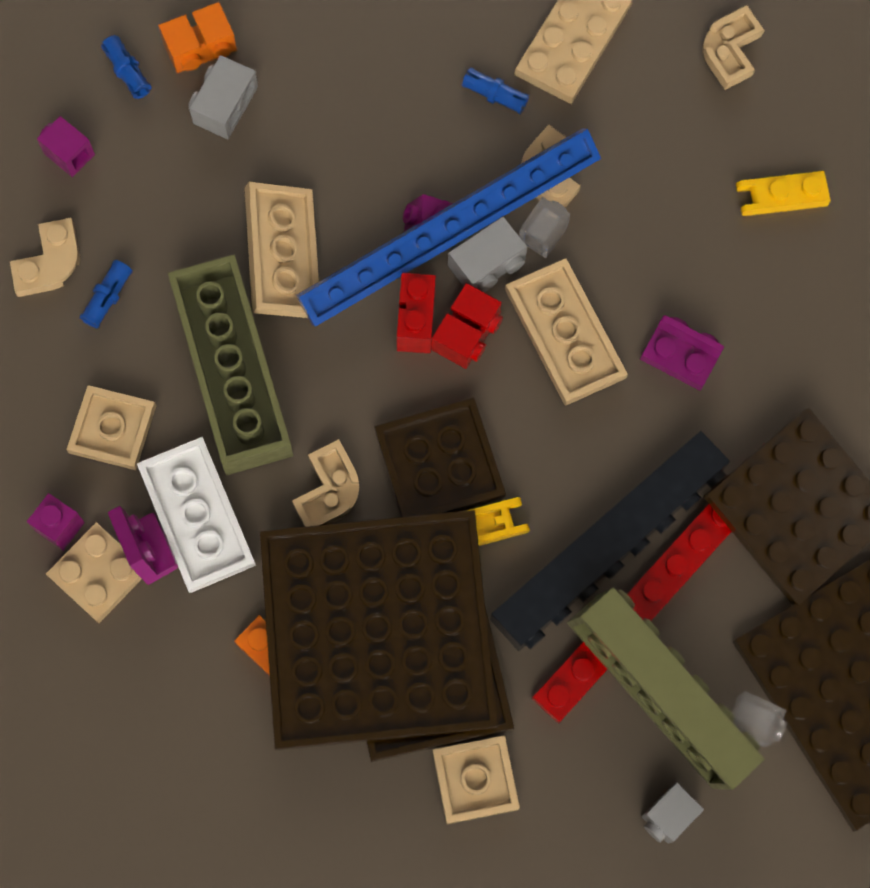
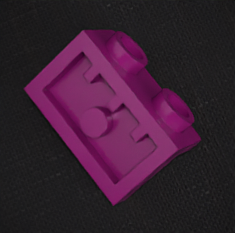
[640,315,724,391]
[107,505,178,585]

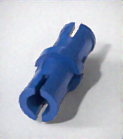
[101,35,152,99]
[462,67,529,114]
[79,260,133,328]

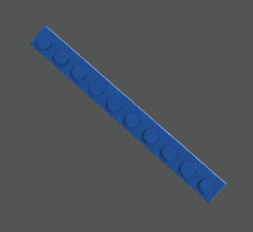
[296,128,601,327]

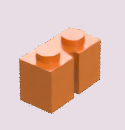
[158,2,237,73]

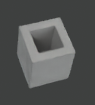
[641,783,704,844]

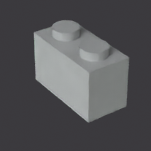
[188,55,258,139]
[448,217,527,292]

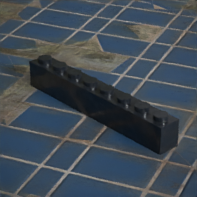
[490,431,730,652]

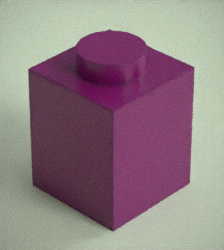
[37,116,95,177]
[26,493,85,551]

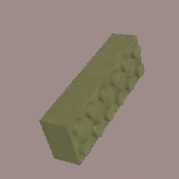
[168,254,294,476]
[567,587,765,790]

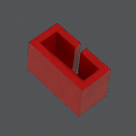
[397,273,436,354]
[431,283,503,369]

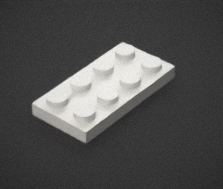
[137,437,256,593]

